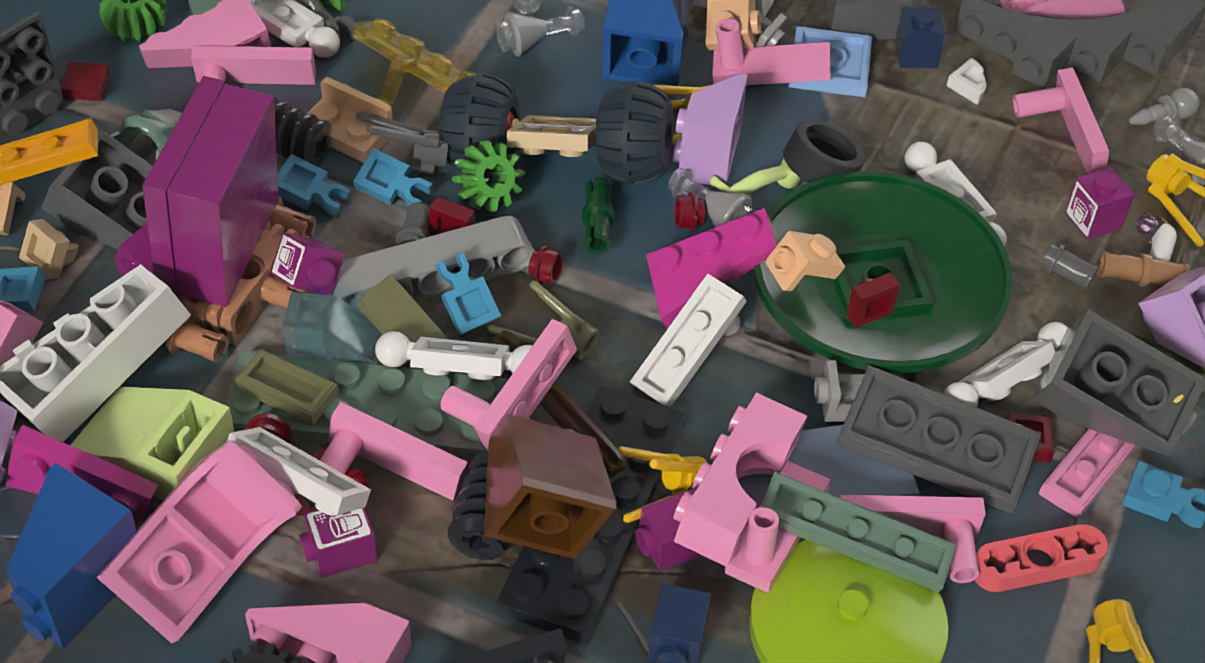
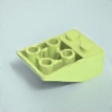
[70,386,235,500]

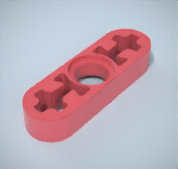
[974,524,1108,592]

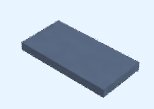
[716,425,919,509]

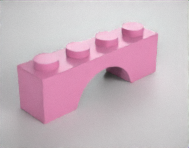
[673,392,807,567]

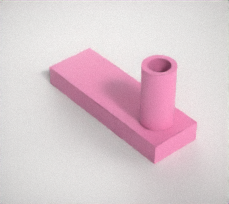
[712,18,831,85]
[191,46,316,85]
[1012,67,1109,174]
[441,319,577,451]
[319,402,468,501]
[725,461,831,593]
[840,495,986,583]

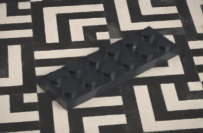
[496,385,686,645]

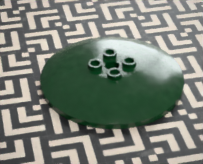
[753,171,1013,373]

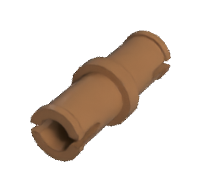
[1097,250,1190,287]

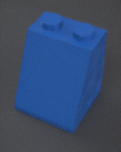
[602,0,683,86]
[6,463,137,649]

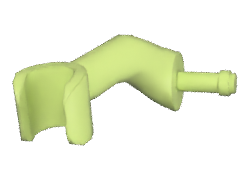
[709,159,801,196]

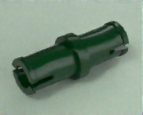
[581,178,615,255]

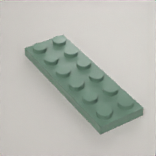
[224,350,507,460]

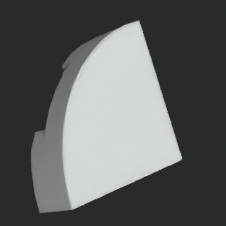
[946,58,987,105]

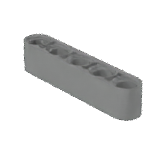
[328,216,534,319]

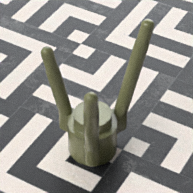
[488,280,601,360]

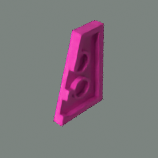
[646,208,778,328]
[5,425,159,521]

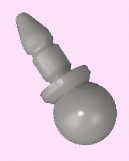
[1129,88,1199,125]

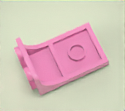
[96,441,301,643]

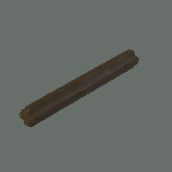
[491,330,626,478]

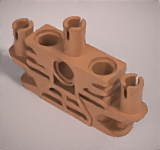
[166,197,316,363]

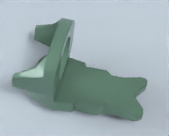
[109,109,182,166]

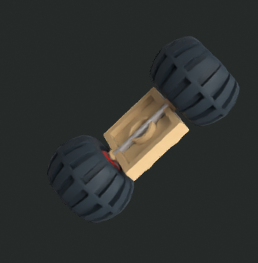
[439,74,673,184]

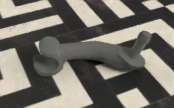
[301,0,355,40]

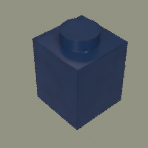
[895,7,946,68]
[648,583,711,663]

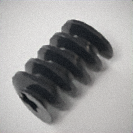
[272,95,332,167]
[447,452,506,560]

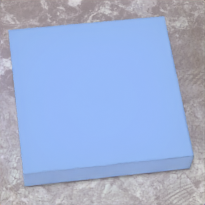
[788,26,872,97]

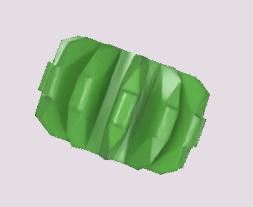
[99,0,167,42]
[451,141,525,212]

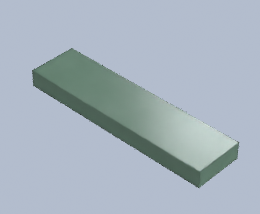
[760,472,957,593]

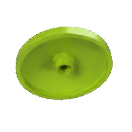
[749,540,948,663]

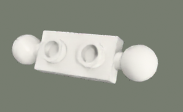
[249,0,340,58]
[905,142,1007,247]
[943,322,1068,407]
[375,331,532,380]

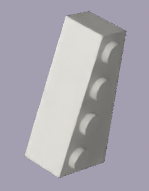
[0,264,191,442]

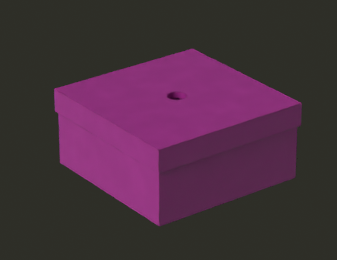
[142,75,279,307]

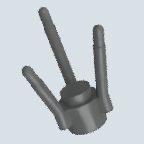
[356,112,448,174]

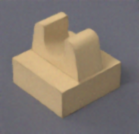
[19,219,79,280]

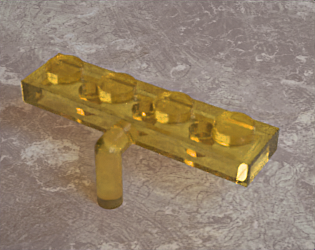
[352,18,476,104]

